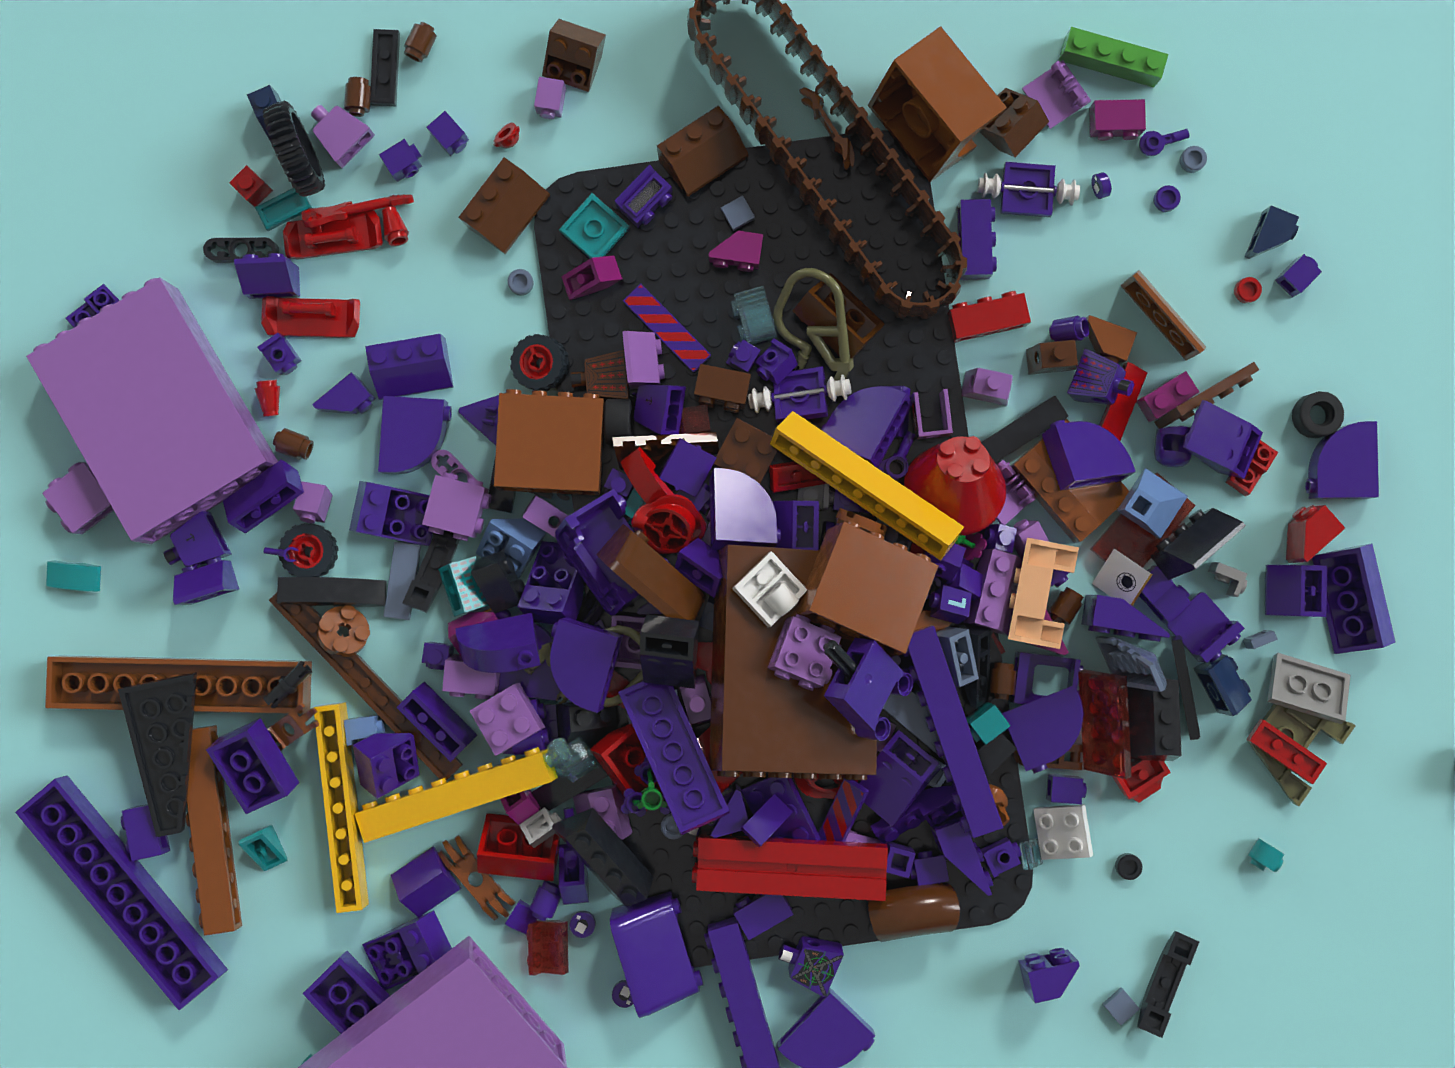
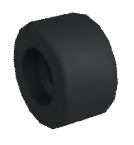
[1292,391,1344,438]
[604,399,633,445]

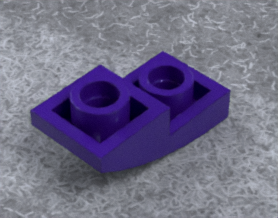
[65,284,120,328]
[741,794,793,847]

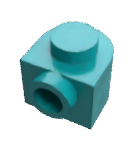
[1248,838,1285,872]

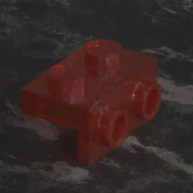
[526,920,569,976]

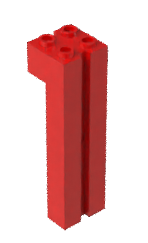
[692,830,888,901]

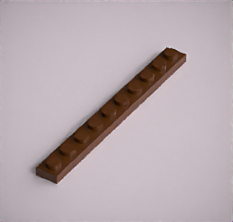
[269,593,463,781]

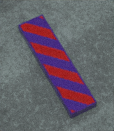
[623,283,711,374]
[819,778,869,842]

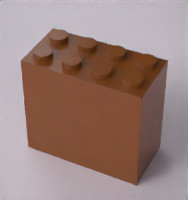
[494,389,605,496]
[794,521,939,657]

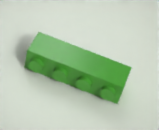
[1058,27,1169,87]

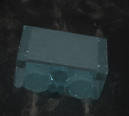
[731,286,777,345]

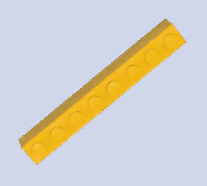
[770,411,964,561]
[313,702,369,913]
[354,747,558,843]

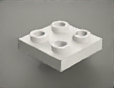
[732,551,807,627]
[1033,804,1093,860]

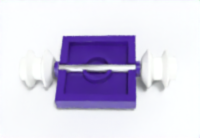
[977,162,1080,217]
[748,366,851,424]

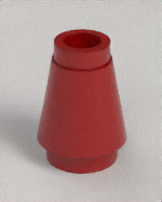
[382,206,409,246]
[254,380,280,417]

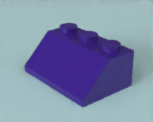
[365,334,454,400]

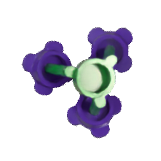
[621,757,670,817]

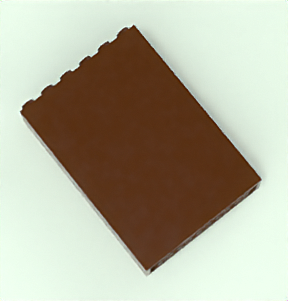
[709,545,877,780]

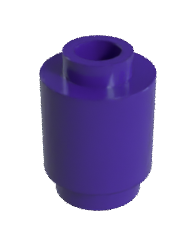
[1049,315,1089,342]
[529,880,561,921]

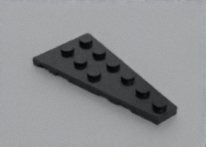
[118,672,197,837]

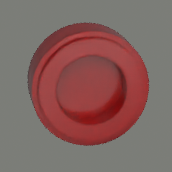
[1234,277,1262,303]

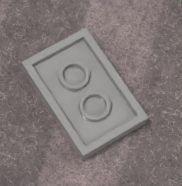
[1267,653,1351,724]

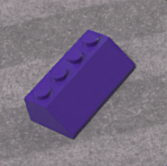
[1312,543,1396,654]

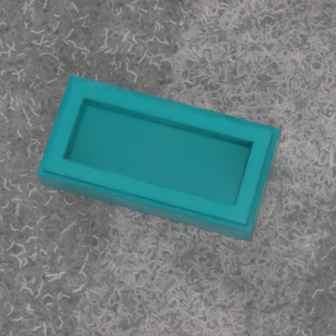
[255,188,312,231]

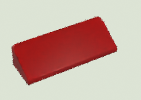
[1099,362,1148,441]

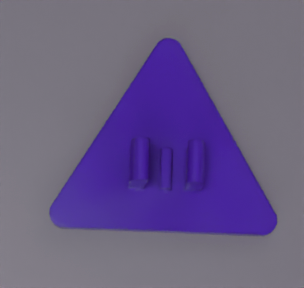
[458,395,499,445]

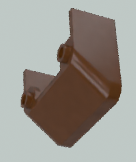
[596,524,706,620]

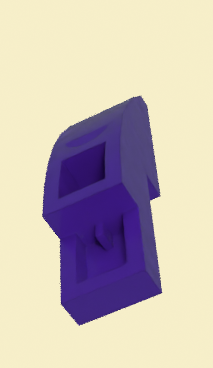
[871,786,961,844]

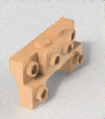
[1008,538,1079,649]

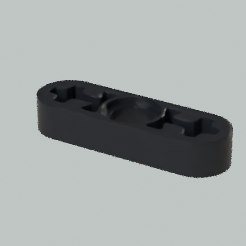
[203,237,279,263]

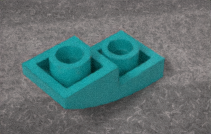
[46,560,101,592]

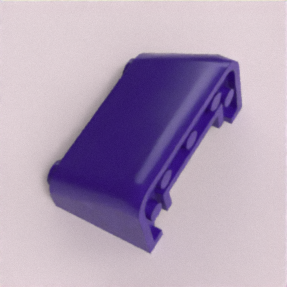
[555,489,669,616]
[610,891,703,1018]

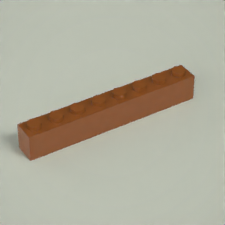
[186,725,242,936]

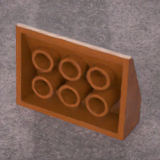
[1010,418,1129,543]

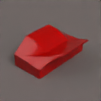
[1113,760,1171,803]

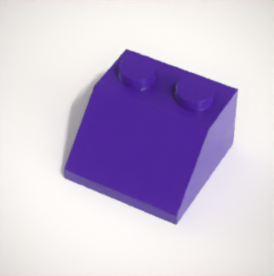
[173,557,239,605]

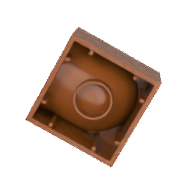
[868,26,1007,182]

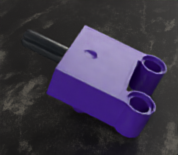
[823,638,913,741]

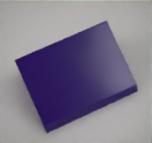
[710,784,749,838]
[391,846,461,917]

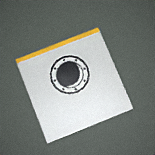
[1092,549,1153,606]

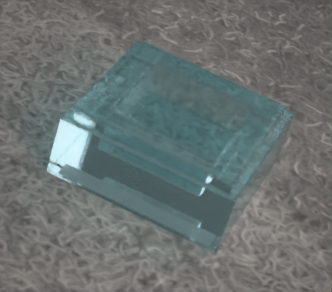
[1019,839,1043,870]

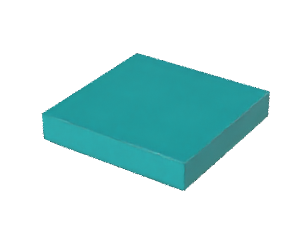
[559,193,630,259]

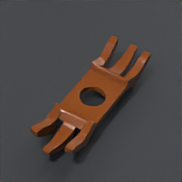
[799,87,854,170]
[267,703,319,751]
[438,835,516,921]

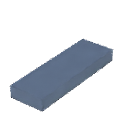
[383,542,421,620]

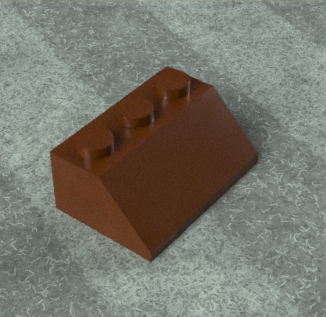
[657,105,749,197]
[458,157,550,254]
[792,273,885,358]

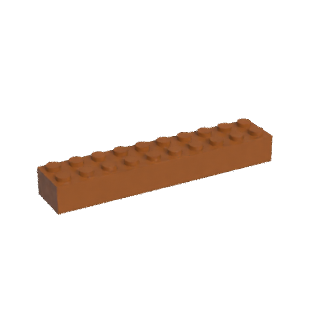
[45,656,312,714]

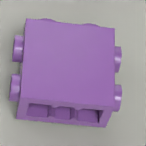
[42,462,114,534]
[422,472,491,541]
[768,615,841,690]

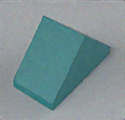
[238,825,288,871]

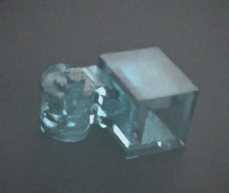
[543,737,599,783]

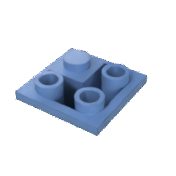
[1117,468,1188,539]
[476,518,546,579]

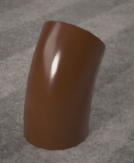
[868,883,960,942]

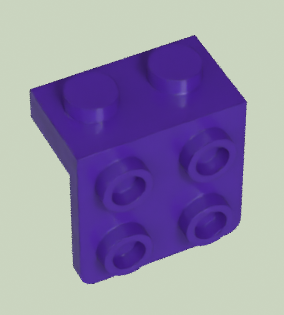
[1166,592,1245,663]

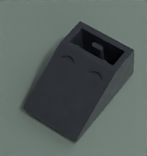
[640,615,699,689]

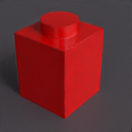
[229,165,273,207]

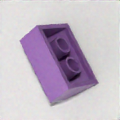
[964,549,1023,636]

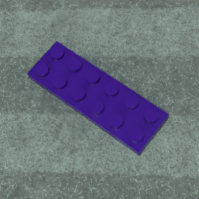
[618,681,730,835]

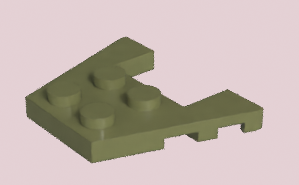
[1247,704,1356,806]

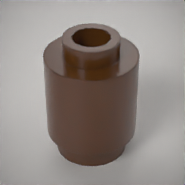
[404,22,437,63]
[344,77,371,117]
[273,428,314,460]
[1048,587,1084,625]
[989,662,1017,700]

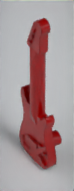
[301,194,414,234]

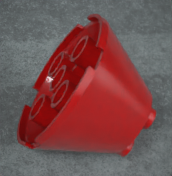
[904,436,1006,535]

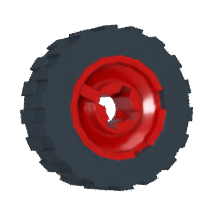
[510,334,569,391]
[278,523,339,577]

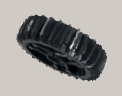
[263,100,325,197]

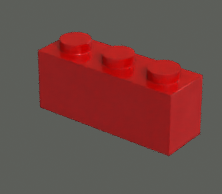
[948,291,1031,342]

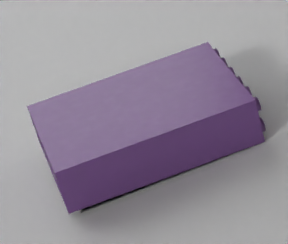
[26,277,278,544]
[298,936,567,1068]

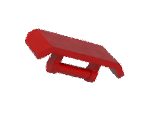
[283,210,383,259]
[261,296,360,338]

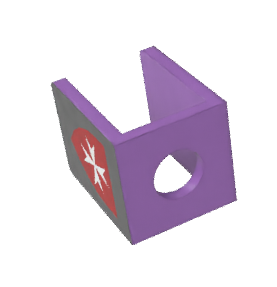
[910,389,953,440]

